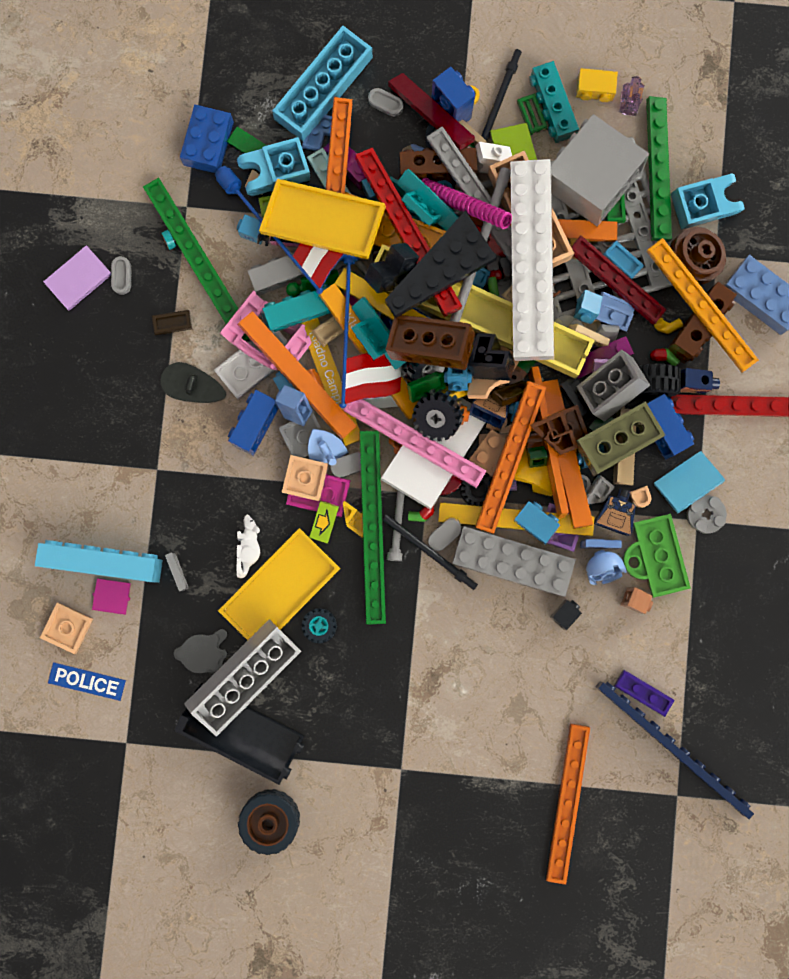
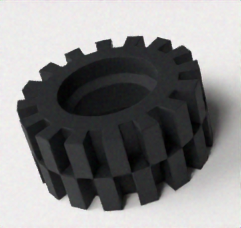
[460,473,492,506]

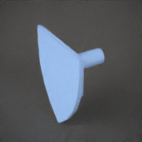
[308,429,349,466]

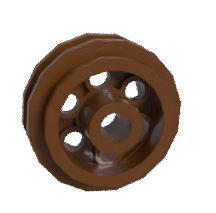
[670,227,726,285]

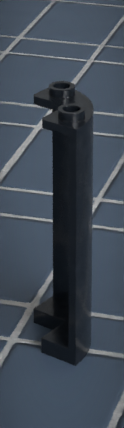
[174,683,304,785]

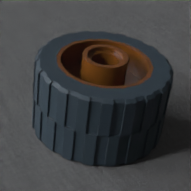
[238,789,300,855]

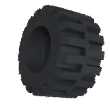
[638,364,681,398]

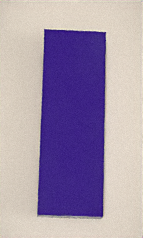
[614,670,675,717]

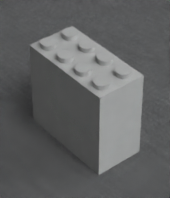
[550,114,649,227]

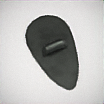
[160,362,226,403]

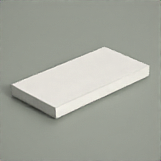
[214,331,288,400]

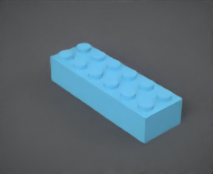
[272,26,373,142]
[35,540,163,583]

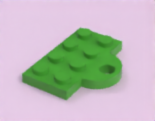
[623,514,691,598]

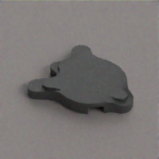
[174,629,228,674]

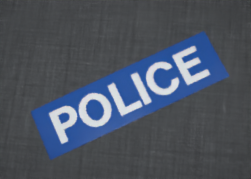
[48,662,126,701]

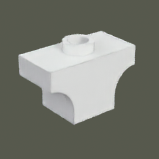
[475,142,512,174]

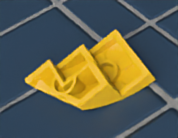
[513,446,580,496]

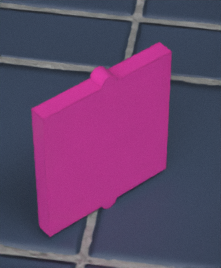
[92,578,131,615]

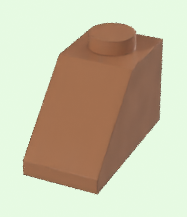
[621,587,653,614]

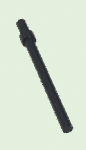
[481,49,522,141]
[383,514,478,590]

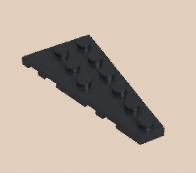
[385,211,497,318]

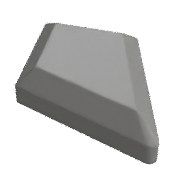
[591,324,620,349]

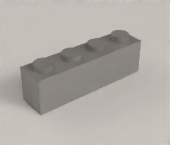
[248,251,305,296]

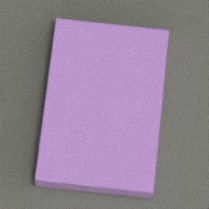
[43,245,111,311]

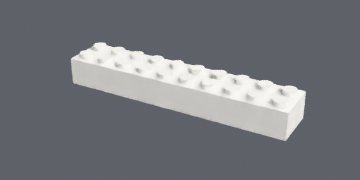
[510,159,554,361]

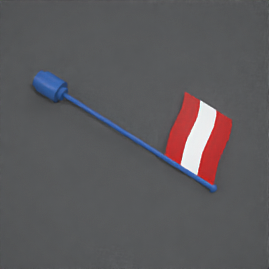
[215,166,345,294]
[339,254,401,408]

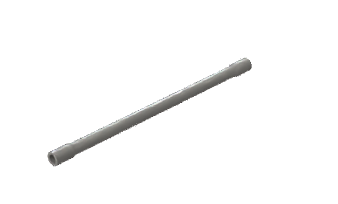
[432,167,511,373]

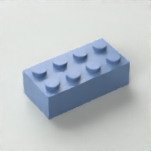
[724,255,789,335]

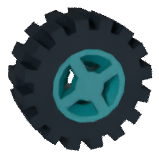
[302,608,337,643]

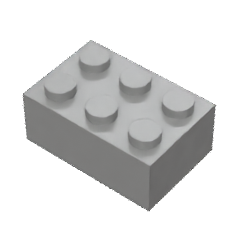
[577,350,650,421]

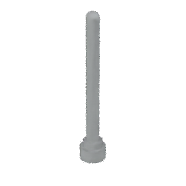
[387,490,405,562]

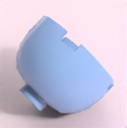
[586,550,627,585]

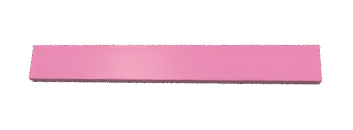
[343,399,486,488]

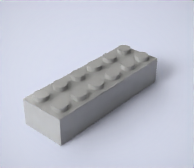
[452,526,576,597]
[184,619,301,737]

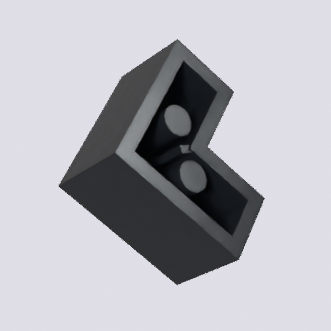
[364,242,419,294]
[468,333,515,381]

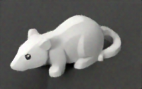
[237,514,260,578]

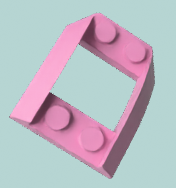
[220,290,312,370]

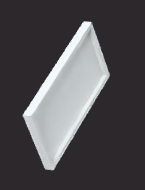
[381,397,486,510]

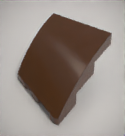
[530,405,588,455]

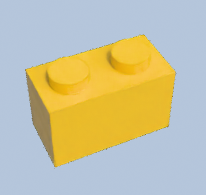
[576,68,618,102]

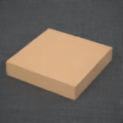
[282,455,328,501]
[40,603,93,654]

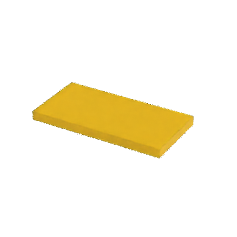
[259,179,386,260]
[218,528,341,640]

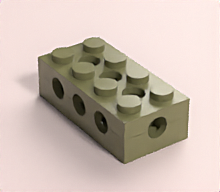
[576,401,666,476]

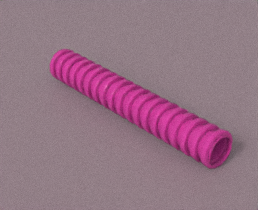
[421,178,512,229]

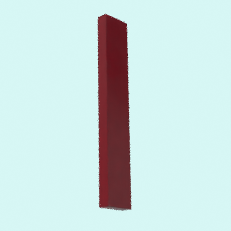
[388,73,475,150]
[571,235,666,325]

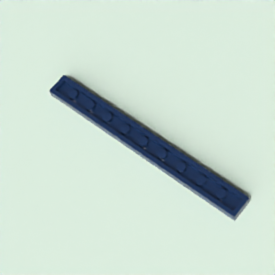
[595,681,754,820]

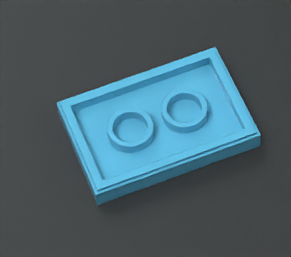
[654,451,725,514]

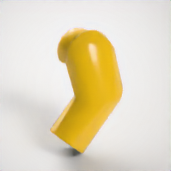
[654,318,683,334]

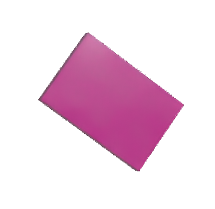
[286,474,351,518]

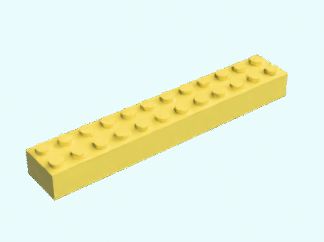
[374,244,595,379]

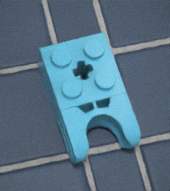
[237,137,310,196]
[670,174,745,230]

